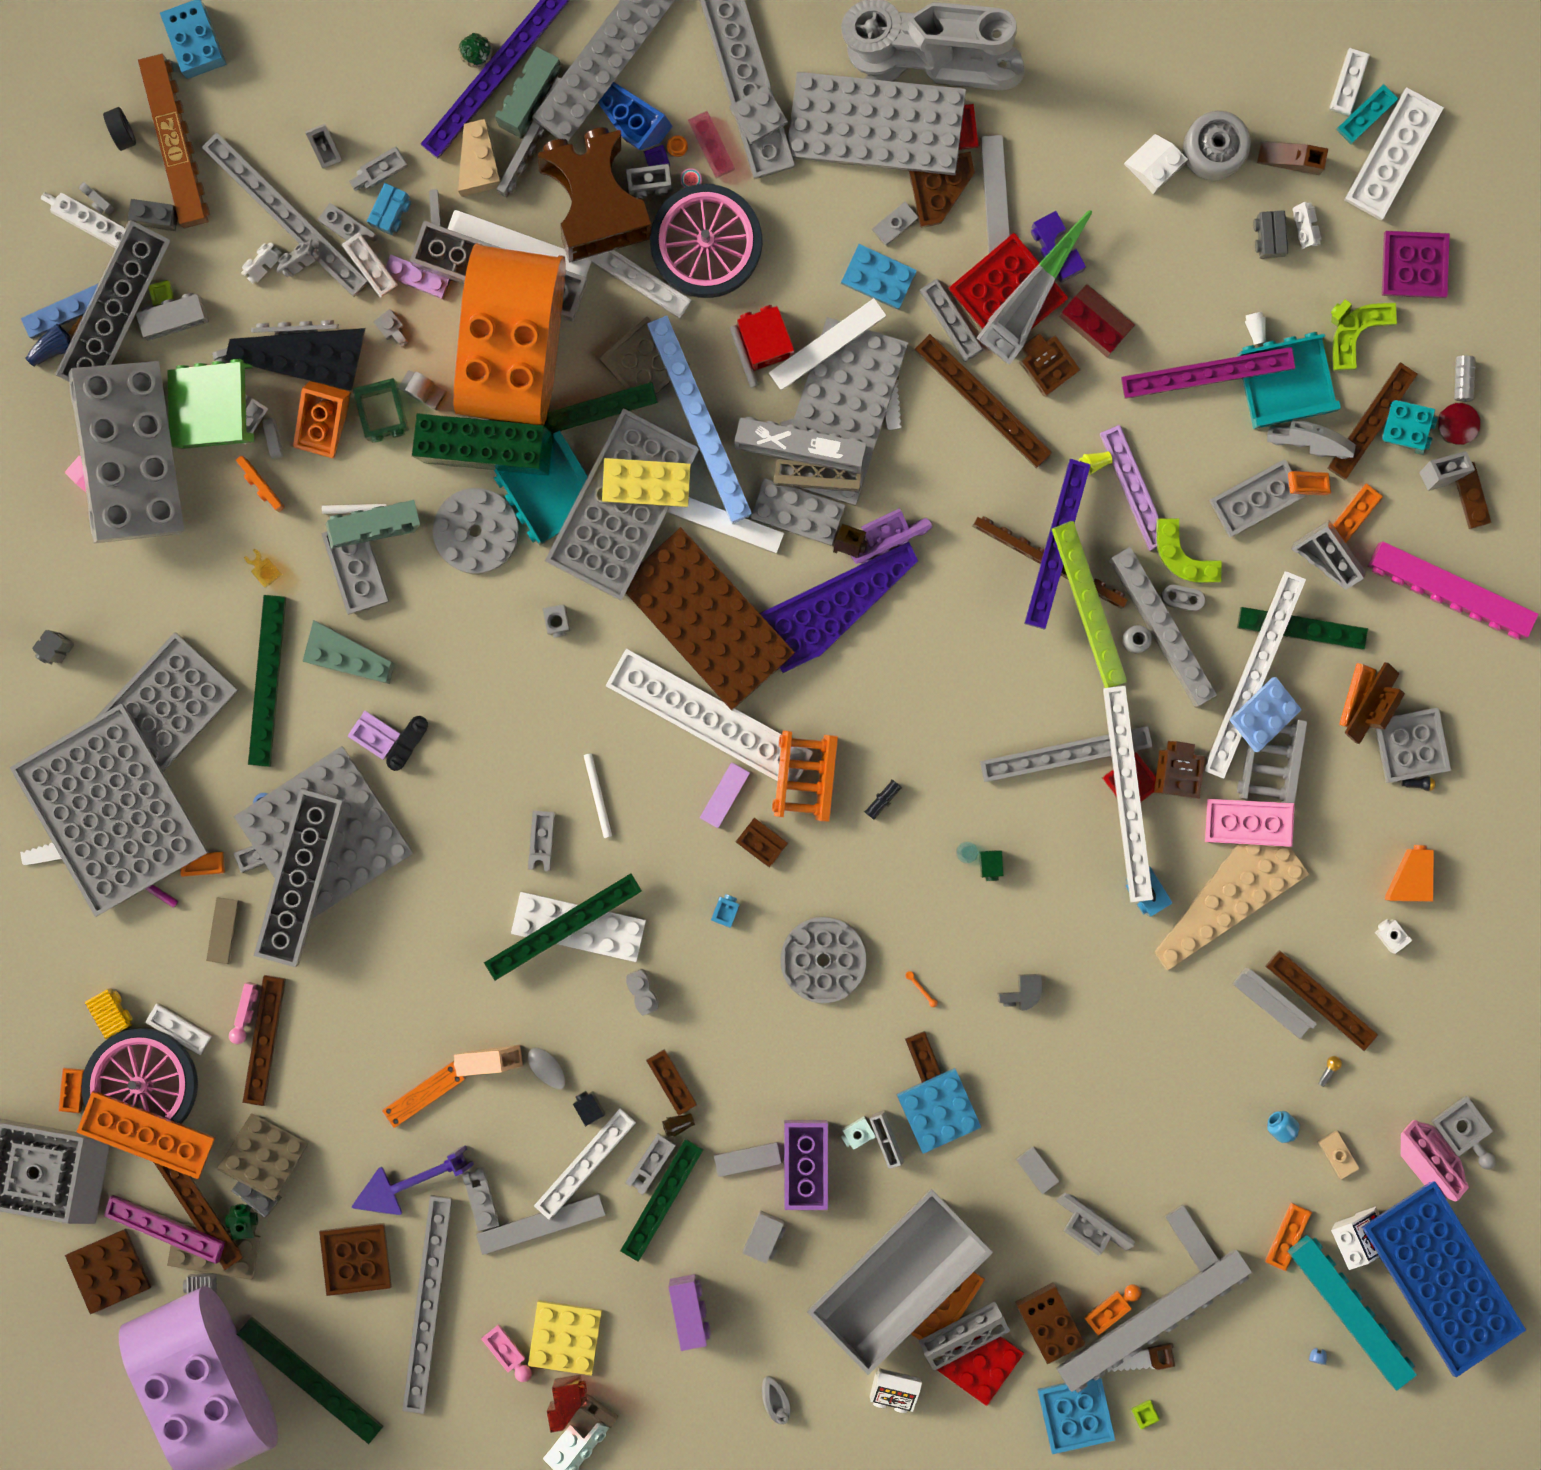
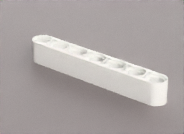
[447,210,592,277]

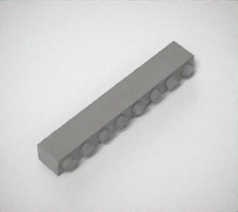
[1109,547,1217,707]

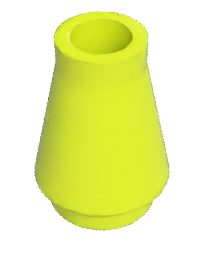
[1079,451,1112,475]

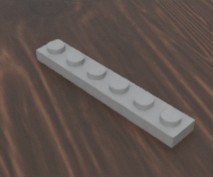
[497,77,561,198]

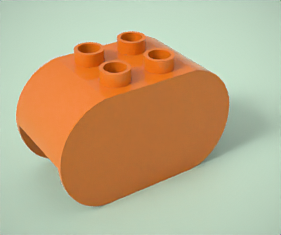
[454,243,566,426]

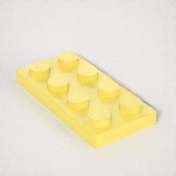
[602,458,690,507]

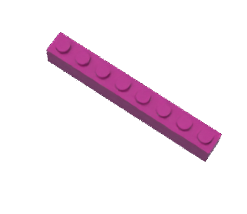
[1367,541,1539,640]

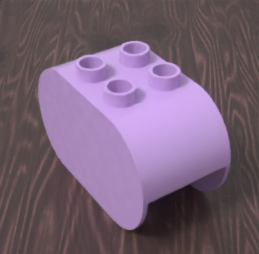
[119,1286,278,1470]

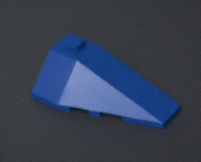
[598,82,673,151]

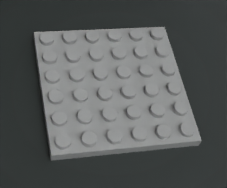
[234,746,414,919]

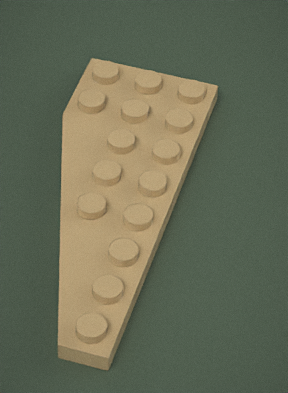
[1154,844,1309,971]

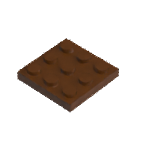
[319,1223,392,1296]
[65,1228,151,1315]

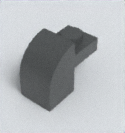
[998,974,1042,1011]

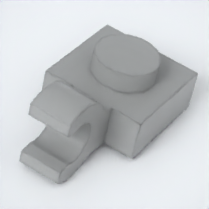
[374,309,408,347]

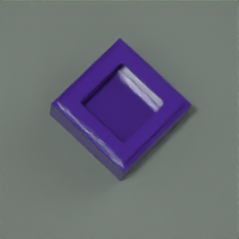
[643,145,670,167]

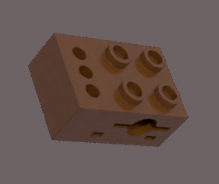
[1015,1282,1086,1365]

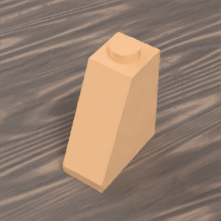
[454,1045,523,1076]

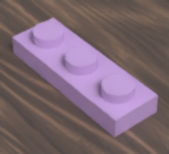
[385,255,450,300]

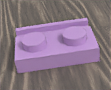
[348,710,400,760]

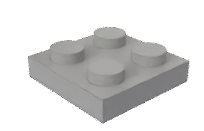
[729,85,788,145]

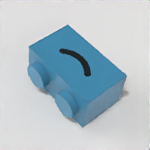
[1125,866,1172,917]

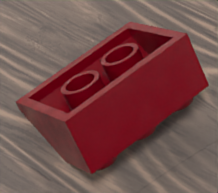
[1059,284,1135,358]

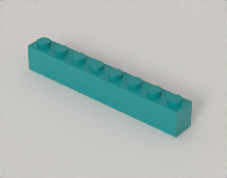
[1287,1235,1417,1391]

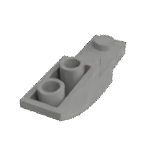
[1267,420,1355,459]

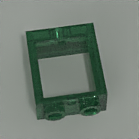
[353,378,409,443]

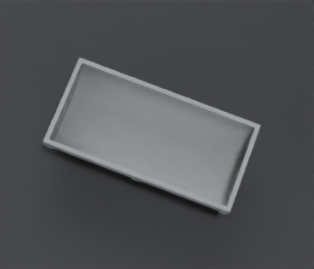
[807,1189,993,1375]

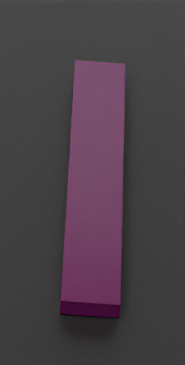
[104,1195,225,1264]

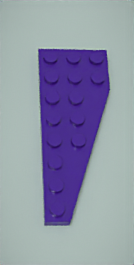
[759,542,918,674]

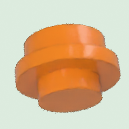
[667,135,688,157]

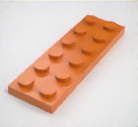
[76,1091,216,1179]

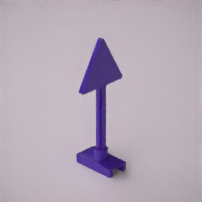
[352,1145,474,1215]

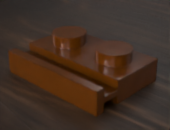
[736,818,788,868]

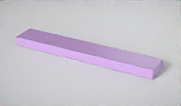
[1100,425,1159,551]

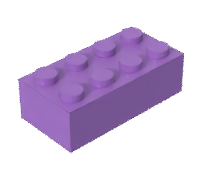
[784,1120,828,1210]

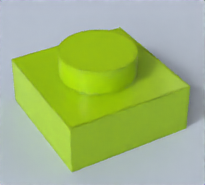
[1331,299,1352,327]

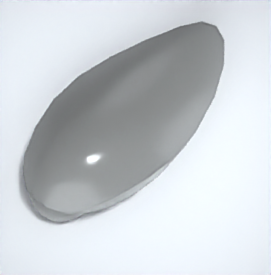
[528,1048,565,1089]
[762,1376,790,1424]

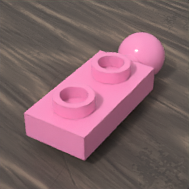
[229,982,259,1045]
[481,1324,532,1382]

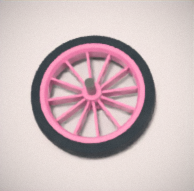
[650,184,763,298]
[82,1028,198,1124]

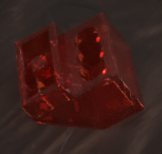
[547,1374,587,1433]

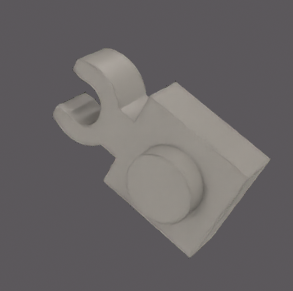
[79,182,115,215]

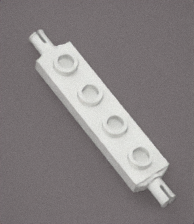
[41,192,125,249]

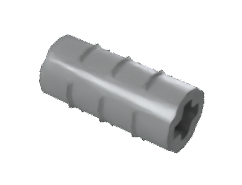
[1454,356,1476,402]

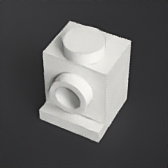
[1375,919,1412,954]

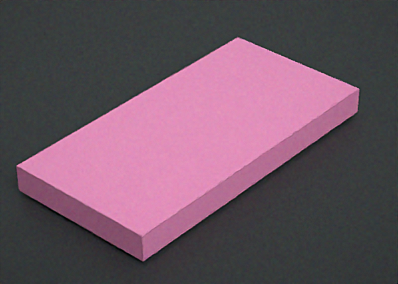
[1205,799,1295,847]

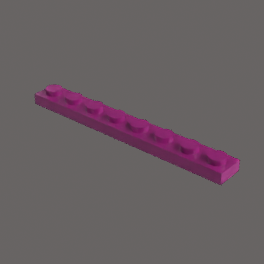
[1121,347,1295,399]

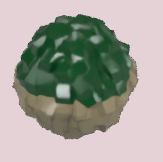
[458,33,493,68]

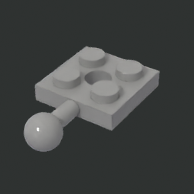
[1431,1096,1496,1170]

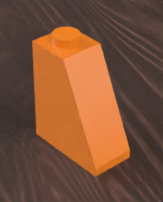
[1385,845,1434,902]

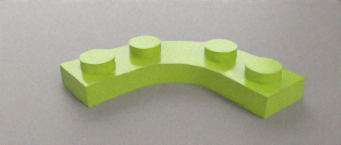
[1332,303,1397,371]
[1156,518,1222,582]

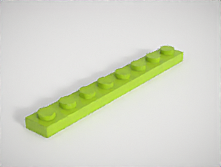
[1052,521,1127,688]

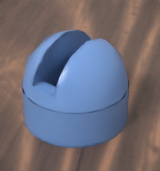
[1309,1348,1327,1365]

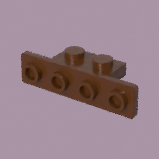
[1345,662,1405,744]

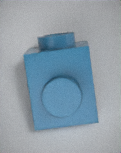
[711,894,740,928]

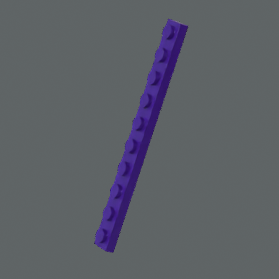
[421,0,570,159]

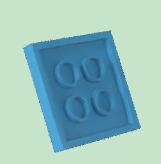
[896,1068,982,1154]
[1037,1378,1115,1454]

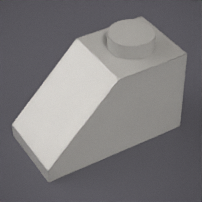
[1419,451,1475,491]

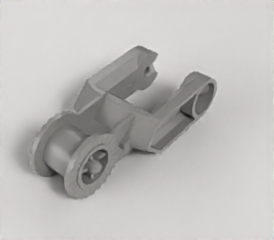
[841,0,1024,90]

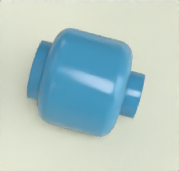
[1267,1111,1300,1143]

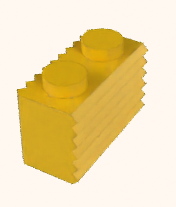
[85,988,132,1039]

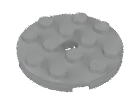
[433,488,519,574]
[781,917,866,1003]

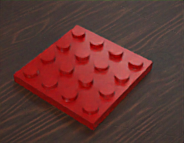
[948,233,1068,330]

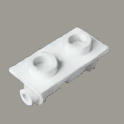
[1292,202,1322,249]
[241,242,282,284]

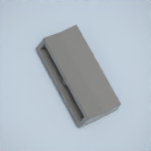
[870,1110,904,1169]

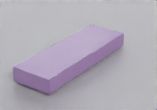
[700,762,750,828]

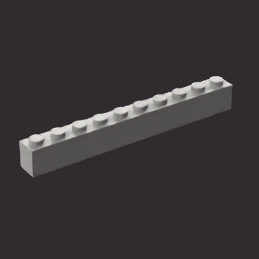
[1056,1249,1252,1393]

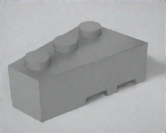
[1291,520,1366,590]

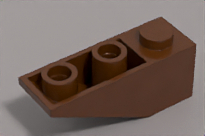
[1257,142,1328,175]

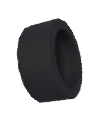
[103,107,136,151]

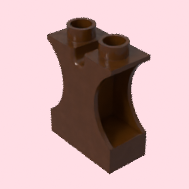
[538,127,651,263]

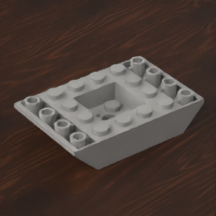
[0,1119,110,1224]

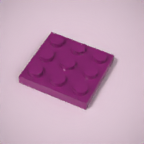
[1382,231,1450,298]

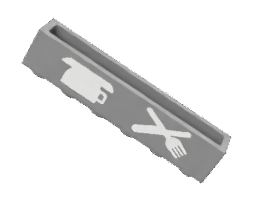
[734,417,866,474]

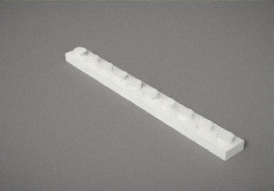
[1203,571,1306,779]
[1103,686,1153,902]

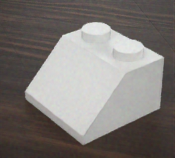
[1124,134,1188,194]

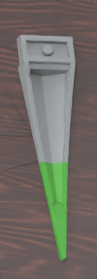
[977,210,1092,365]

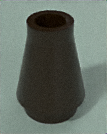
[662,1113,695,1138]

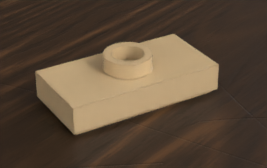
[1318,1131,1359,1179]

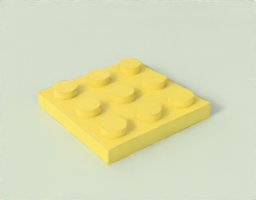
[528,1300,602,1376]

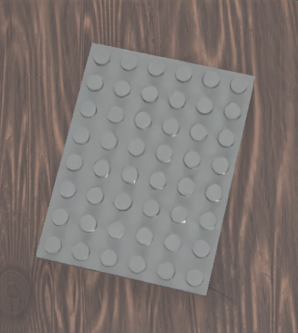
[10,703,209,917]

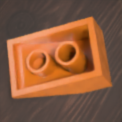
[293,381,351,458]

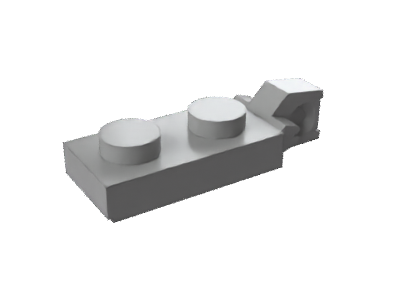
[349,146,408,191]

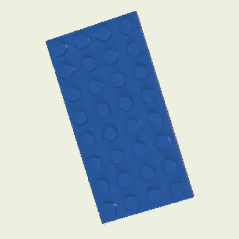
[1362,1181,1526,1378]

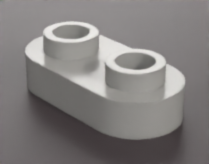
[1161,585,1205,611]

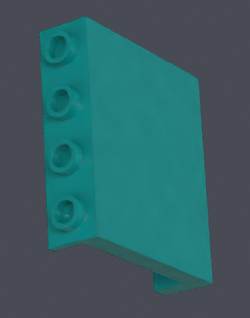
[1237,332,1341,429]
[493,431,588,545]

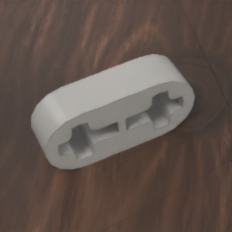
[263,417,283,459]

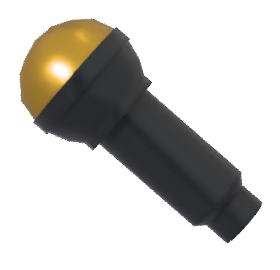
[1401,776,1435,791]

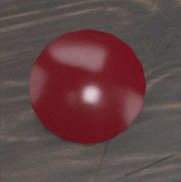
[1438,403,1480,445]

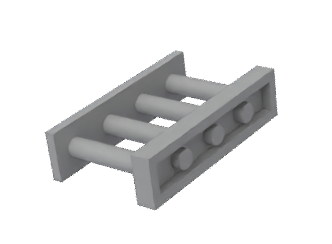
[1237,720,1307,803]

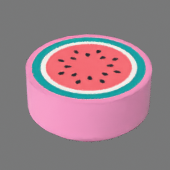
[680,169,702,188]

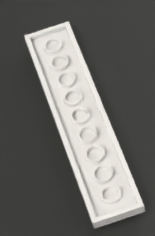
[606,649,813,782]

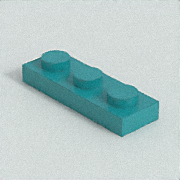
[1336,84,1398,145]

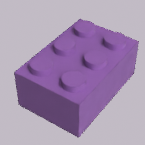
[668,1274,711,1351]

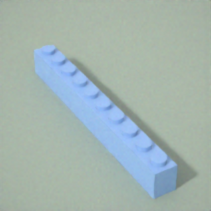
[647,315,752,524]

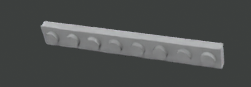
[980,726,1152,782]

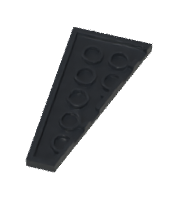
[225,328,366,391]

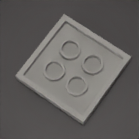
[1375,708,1451,783]

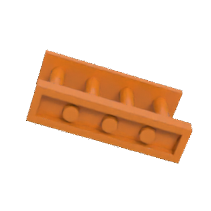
[772,731,838,822]

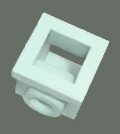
[841,1116,876,1150]

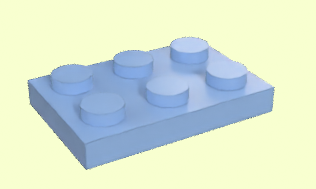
[1229,677,1302,752]

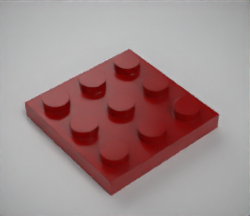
[936,1336,1024,1406]

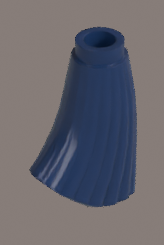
[25,324,71,367]

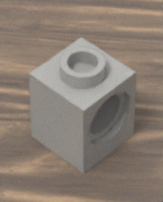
[543,604,570,638]

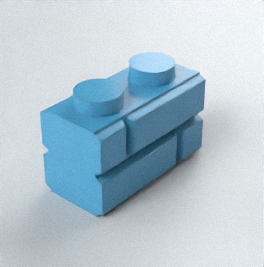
[367,183,411,235]

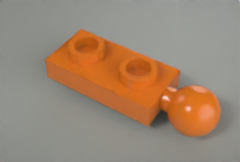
[1084,1284,1142,1336]

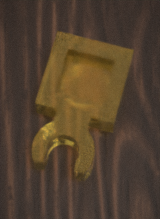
[244,549,282,588]

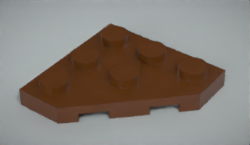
[908,151,975,228]

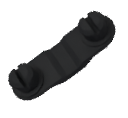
[386,716,428,771]

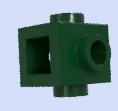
[225,1204,258,1240]

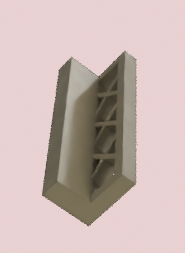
[773,459,861,492]

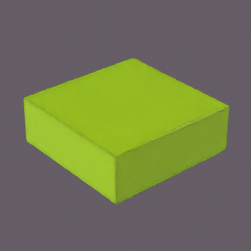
[148,280,175,307]
[1131,1400,1160,1429]

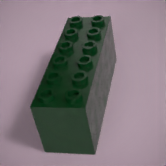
[412,413,554,476]

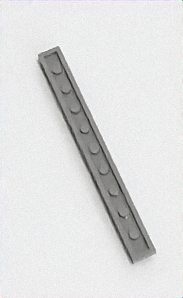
[202,132,369,297]
[402,1195,452,1414]

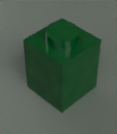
[979,850,1004,881]

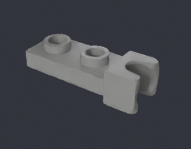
[318,203,378,242]
[528,811,555,871]

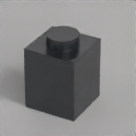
[573,1091,605,1127]

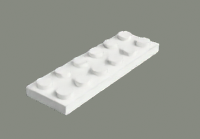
[1344,87,1444,220]
[511,892,646,962]

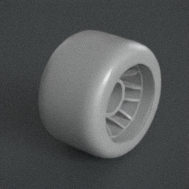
[1183,111,1251,181]

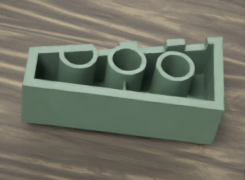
[495,47,562,139]
[325,500,420,549]
[302,620,395,684]

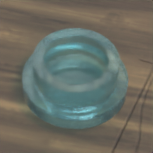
[956,842,978,863]

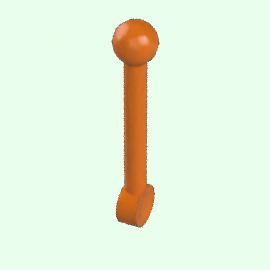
[905,971,938,1008]

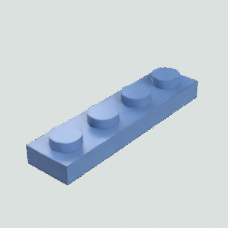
[21,283,99,339]

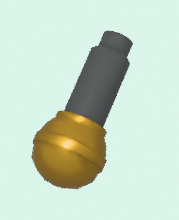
[1318,1056,1342,1087]

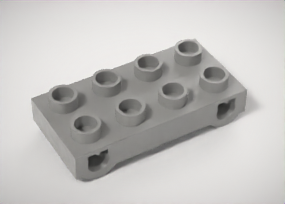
[69,361,184,544]

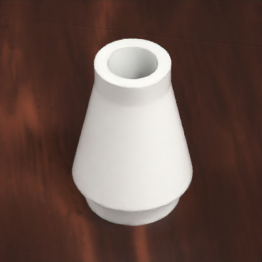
[1245,312,1266,344]

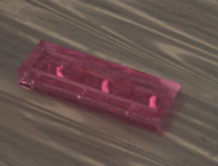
[688,111,735,179]

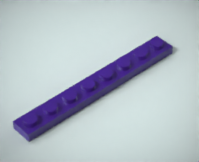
[1024,459,1091,630]

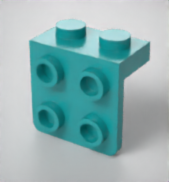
[1382,400,1438,455]

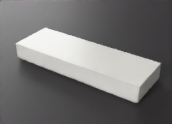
[1329,48,1370,116]
[342,232,398,298]
[145,1003,213,1055]

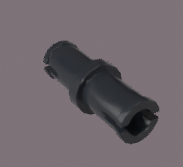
[864,779,902,820]

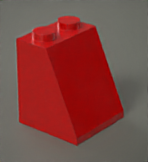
[737,305,794,371]

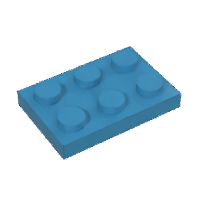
[841,244,917,310]

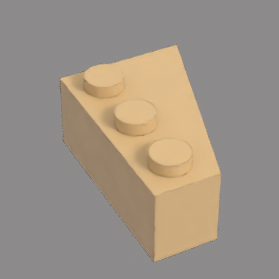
[458,119,501,197]

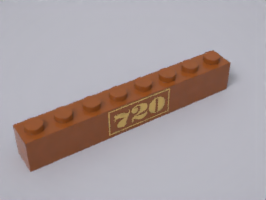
[138,53,210,229]

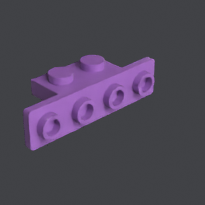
[851,508,933,564]

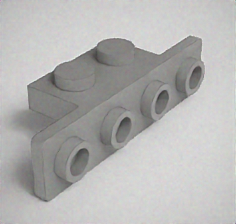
[251,320,339,335]
[1056,1193,1135,1256]

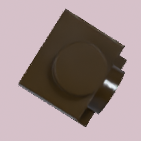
[833,524,868,558]

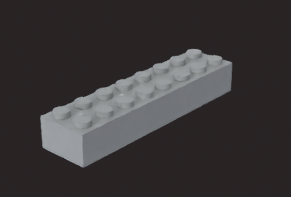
[55,220,171,382]
[410,221,587,322]
[254,788,345,967]

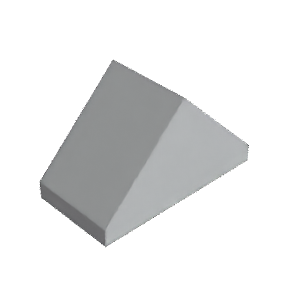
[305,124,342,169]

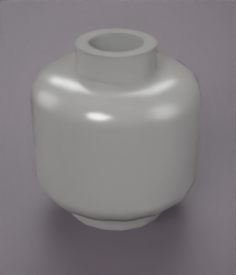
[1122,625,1152,654]

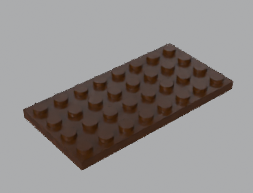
[626,527,795,711]

